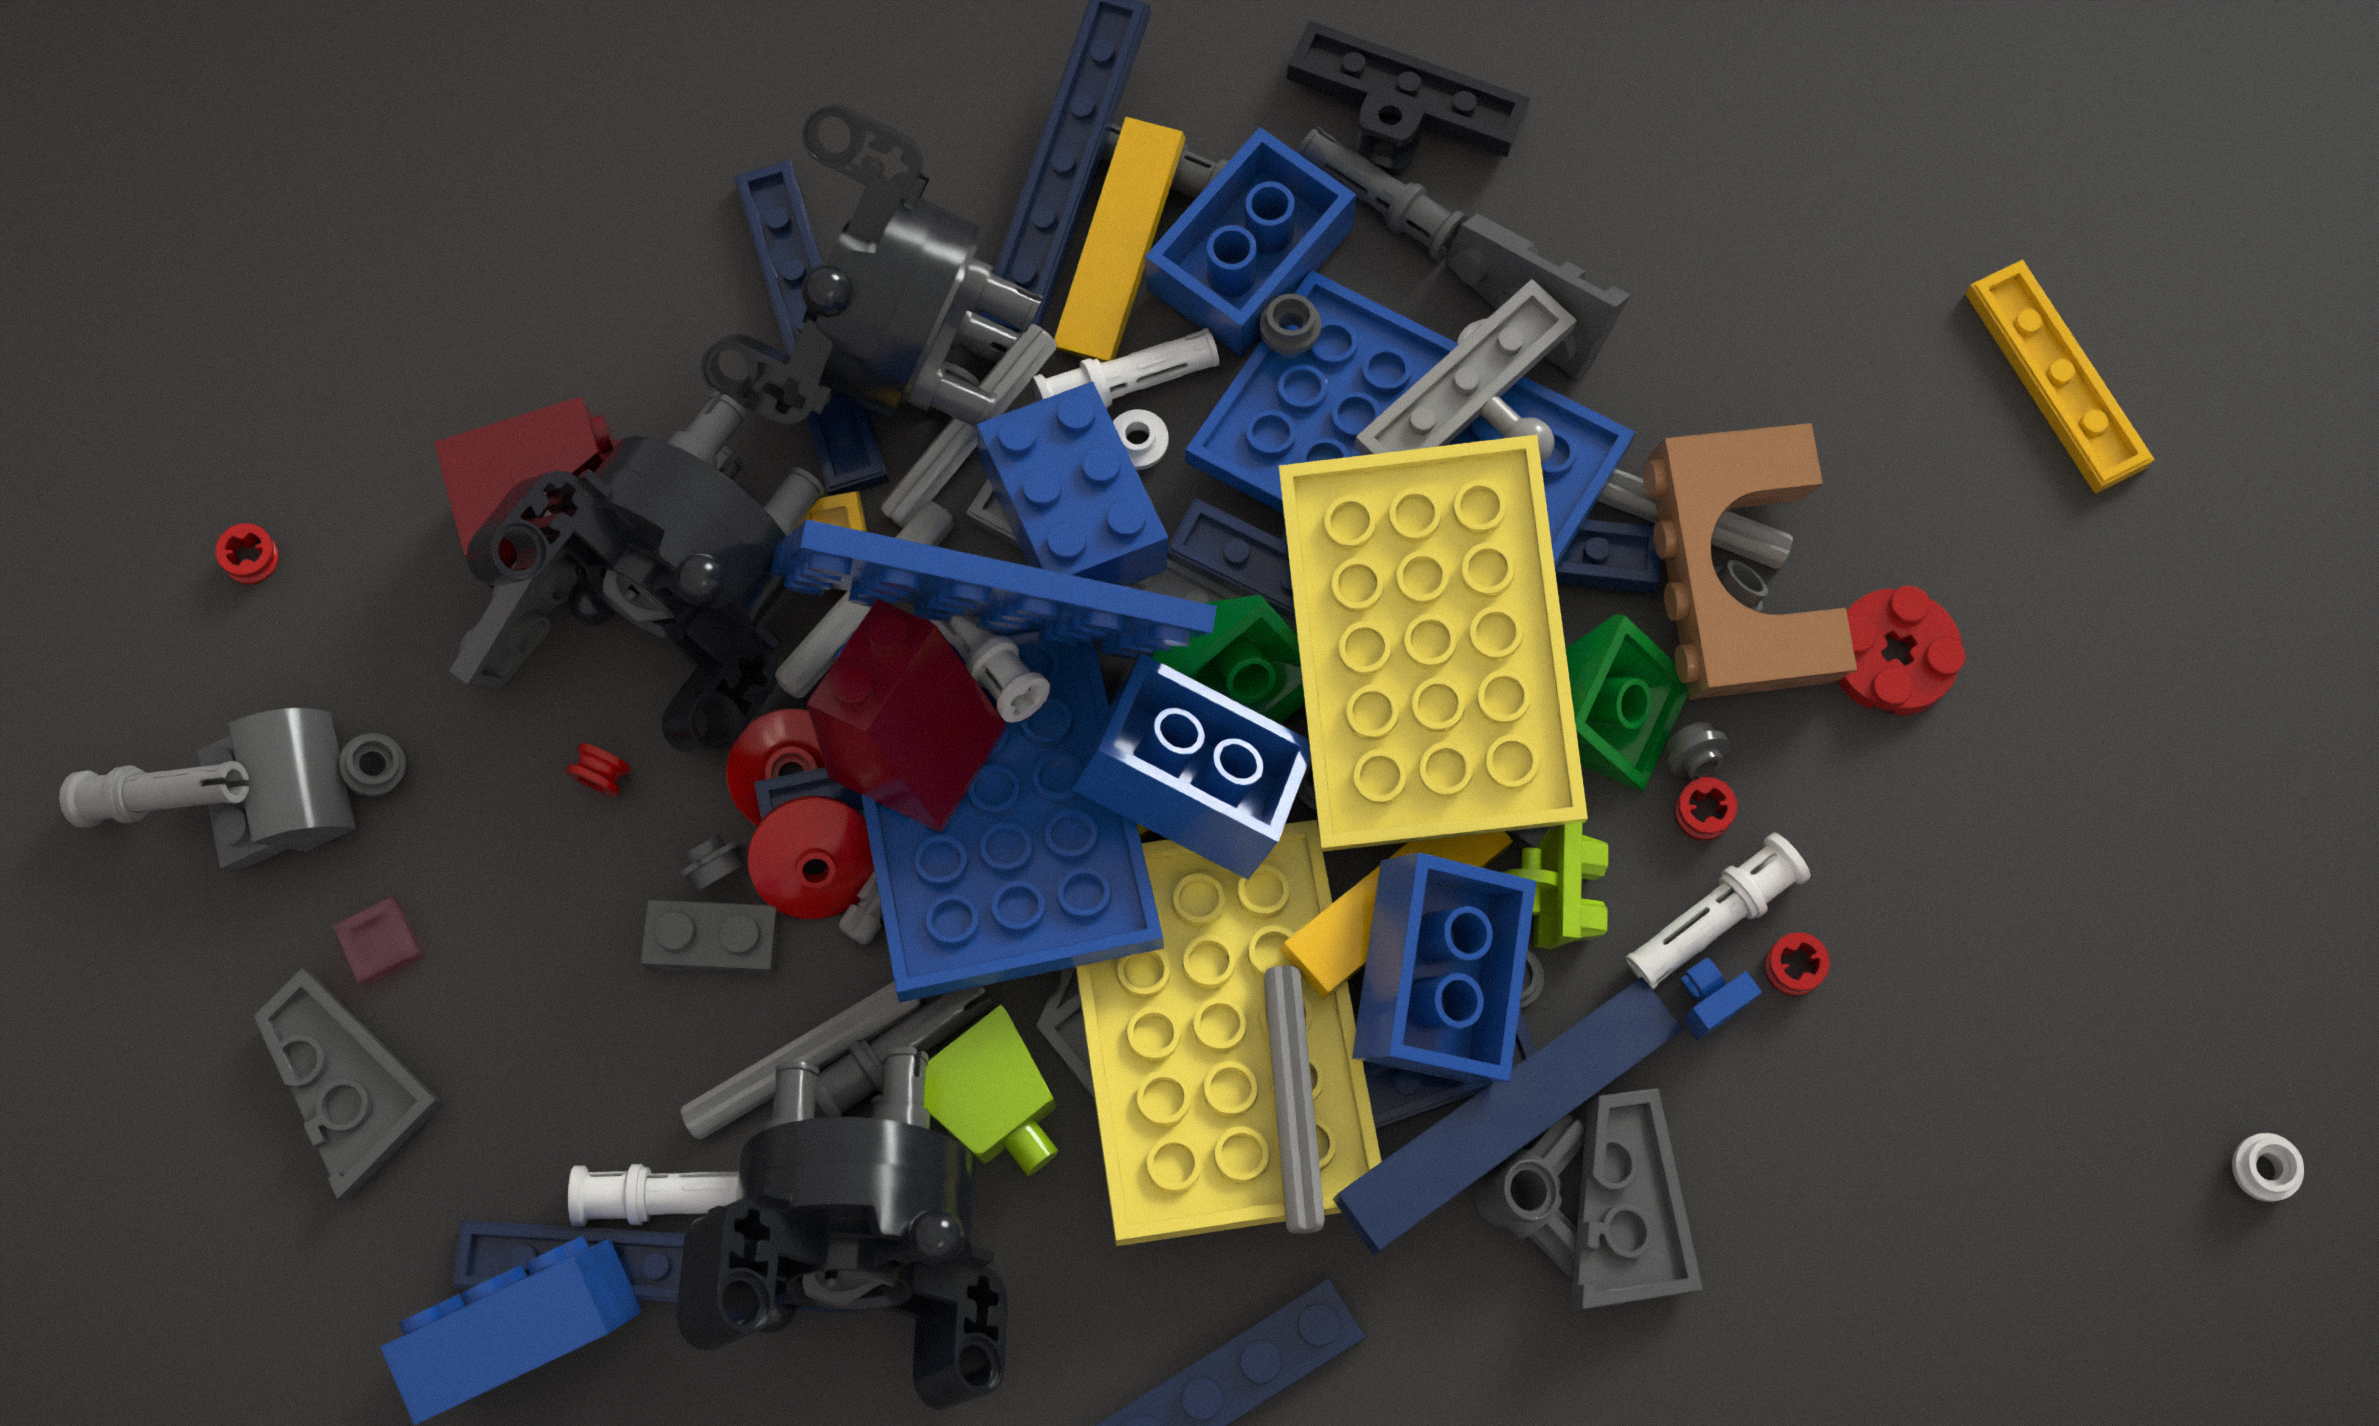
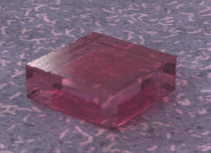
[333,896,424,986]

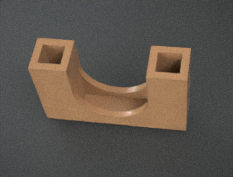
[1643,423,1857,700]

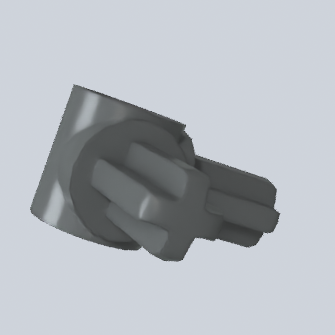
[1474,1115,1585,1277]

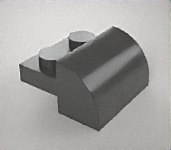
[197,708,356,872]

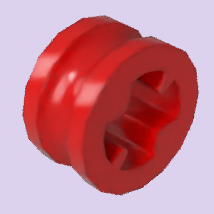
[215,523,279,585]
[565,743,632,797]
[1674,777,1737,841]
[1764,932,1830,996]

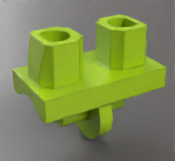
[1504,823,1608,950]

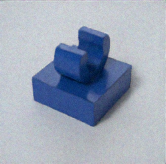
[1680,957,1762,1041]

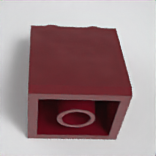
[434,396,619,590]
[807,598,1006,833]

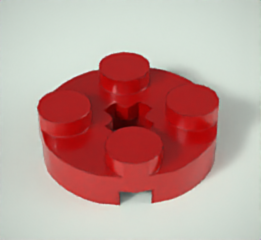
[1838,586,1965,716]

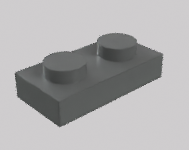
[641,900,781,974]

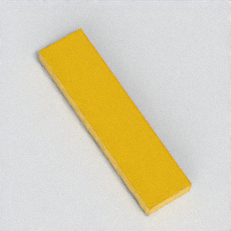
[1054,117,1186,363]
[1965,259,2155,494]
[1279,831,1513,1000]

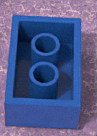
[1145,127,1356,358]
[976,381,1168,586]
[1072,653,1311,880]
[1352,852,1536,1084]
[380,1235,642,1426]

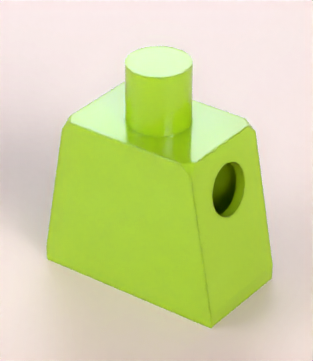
[924,1004,1059,1176]

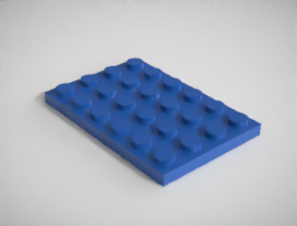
[1185,270,1636,569]
[769,519,1217,660]
[836,628,1164,1003]

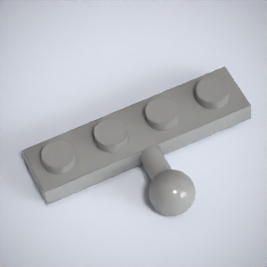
[1354,279,1577,465]

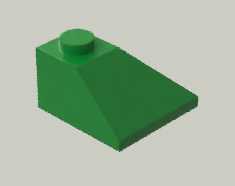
[1148,595,1305,724]
[1565,614,1688,791]

